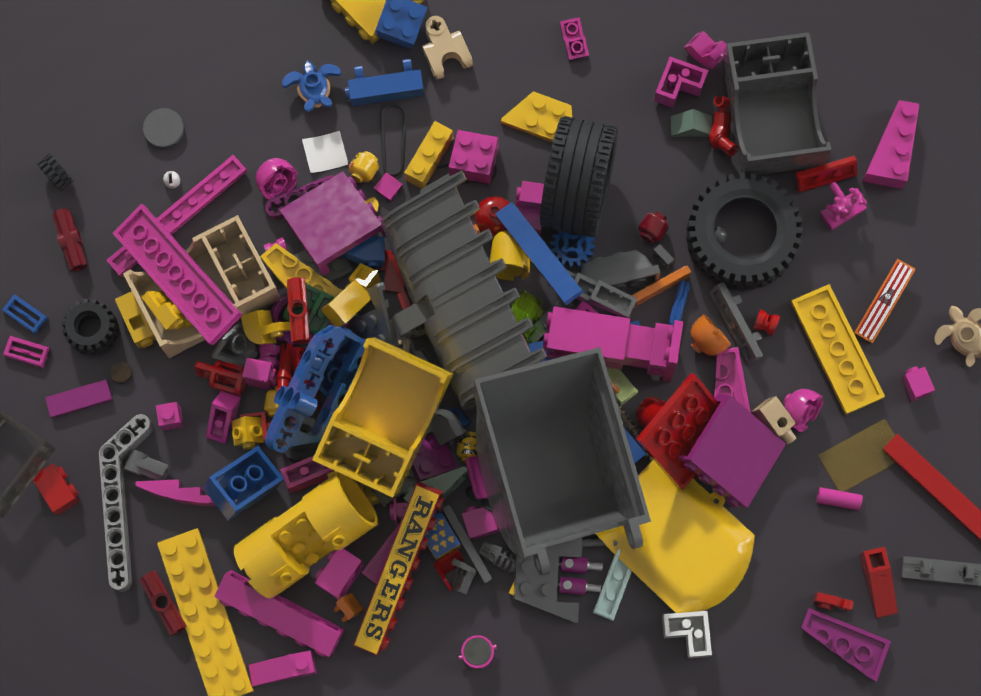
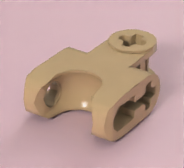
[422,16,473,80]

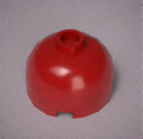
[474,196,510,238]

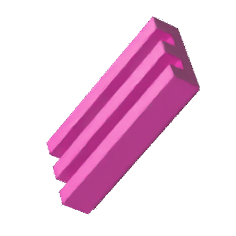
[3,336,51,369]

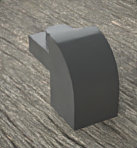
[426,409,466,446]

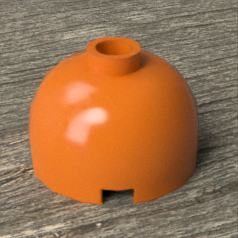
[690,314,731,356]

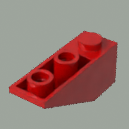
[859,547,898,618]

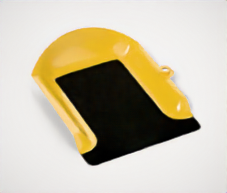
[595,460,755,613]

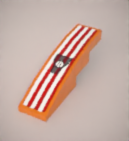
[854,258,916,343]

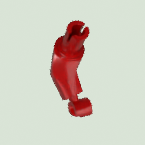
[709,96,738,157]

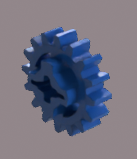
[550,231,595,269]

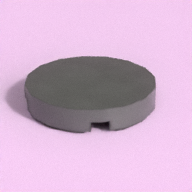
[143,108,184,149]

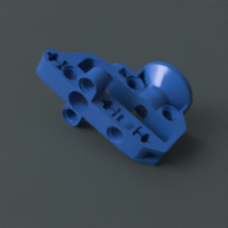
[265,325,366,452]

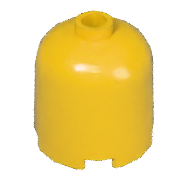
[489,230,530,281]

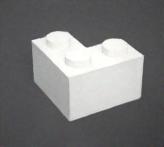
[662,611,712,659]

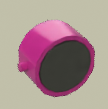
[458,635,497,670]

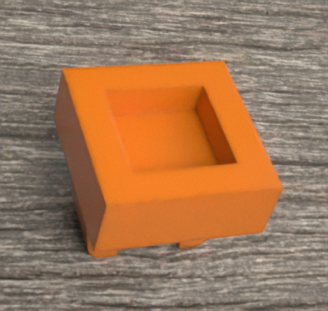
[334,593,365,622]

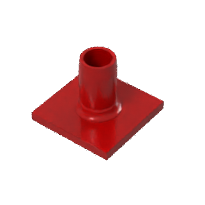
[636,373,719,490]

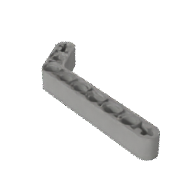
[99,414,154,592]

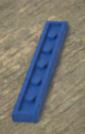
[496,202,583,305]

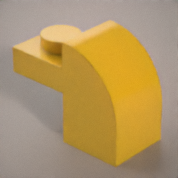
[241,310,290,344]

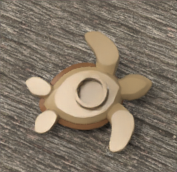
[934,306,981,367]

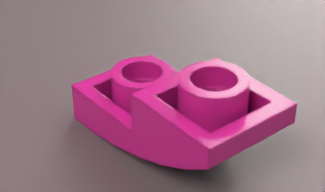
[559,17,589,60]

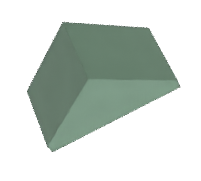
[671,109,712,137]

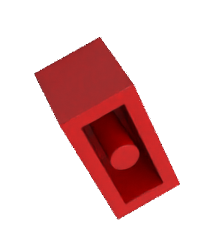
[31,463,79,515]

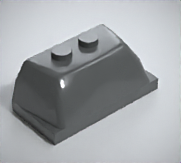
[576,250,660,305]

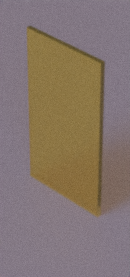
[818,419,895,491]

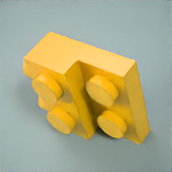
[141,290,193,330]

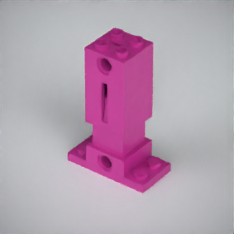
[543,306,683,383]

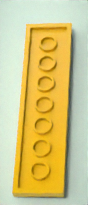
[157,528,254,696]

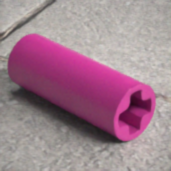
[817,487,863,511]

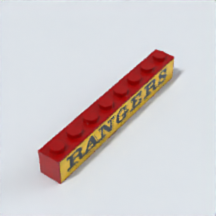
[353,482,445,655]

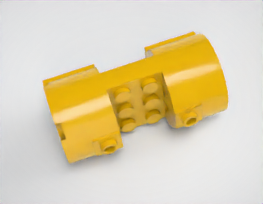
[234,472,378,599]

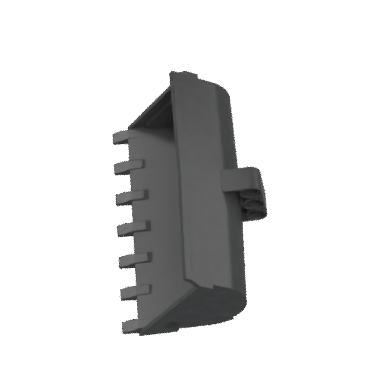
[381,171,547,410]

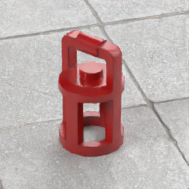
[194,360,247,397]

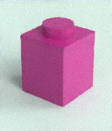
[901,366,935,402]
[156,402,184,431]

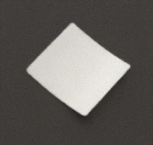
[302,131,348,173]

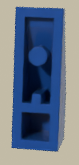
[341,236,385,269]

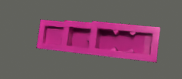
[136,480,216,506]

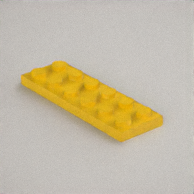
[790,284,885,415]

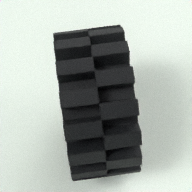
[37,153,74,192]

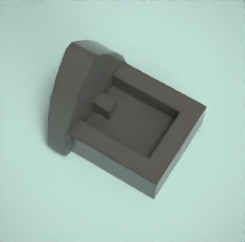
[450,558,477,594]

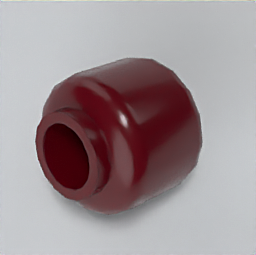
[638,212,669,244]

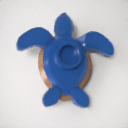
[282,61,341,112]

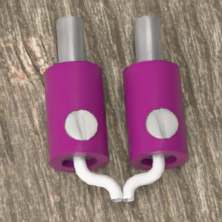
[557,556,603,595]

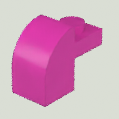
[684,31,726,69]

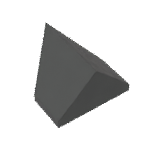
[211,320,258,367]

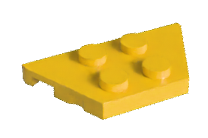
[501,91,572,143]

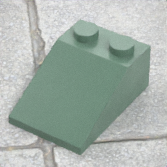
[404,466,469,504]

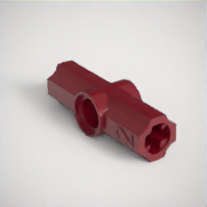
[52,208,88,272]
[139,570,187,636]

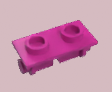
[390,498,408,526]

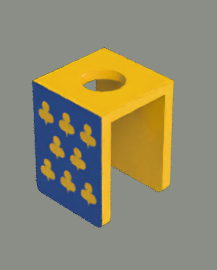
[426,512,461,561]

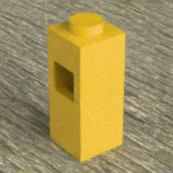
[115,291,157,348]

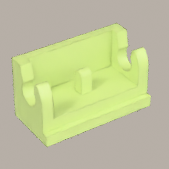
[606,367,638,406]

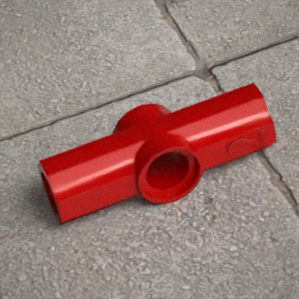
[287,277,310,344]

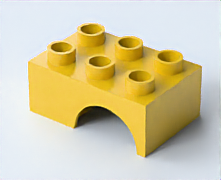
[312,337,453,497]

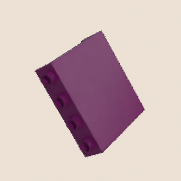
[280,171,386,275]
[678,394,786,508]

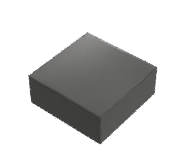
[653,245,674,270]

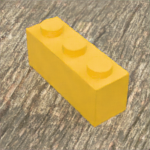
[404,121,454,189]

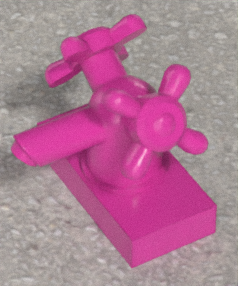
[820,182,867,231]

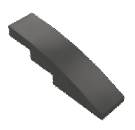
[547,270,637,318]

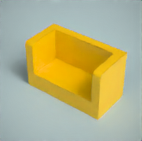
[321,279,371,327]

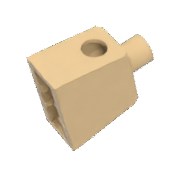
[751,396,797,445]

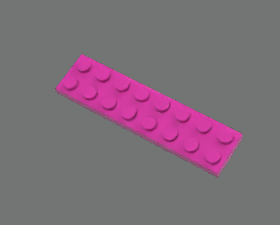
[113,203,243,345]

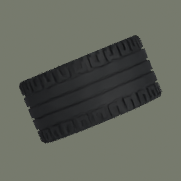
[540,116,618,237]

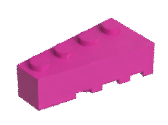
[862,100,919,189]

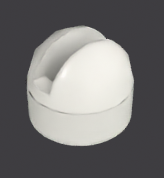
[163,171,180,189]

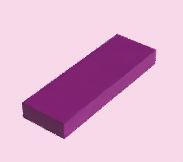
[45,379,113,418]

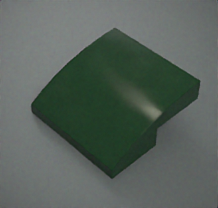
[281,283,335,335]

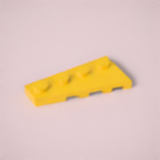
[260,243,343,297]

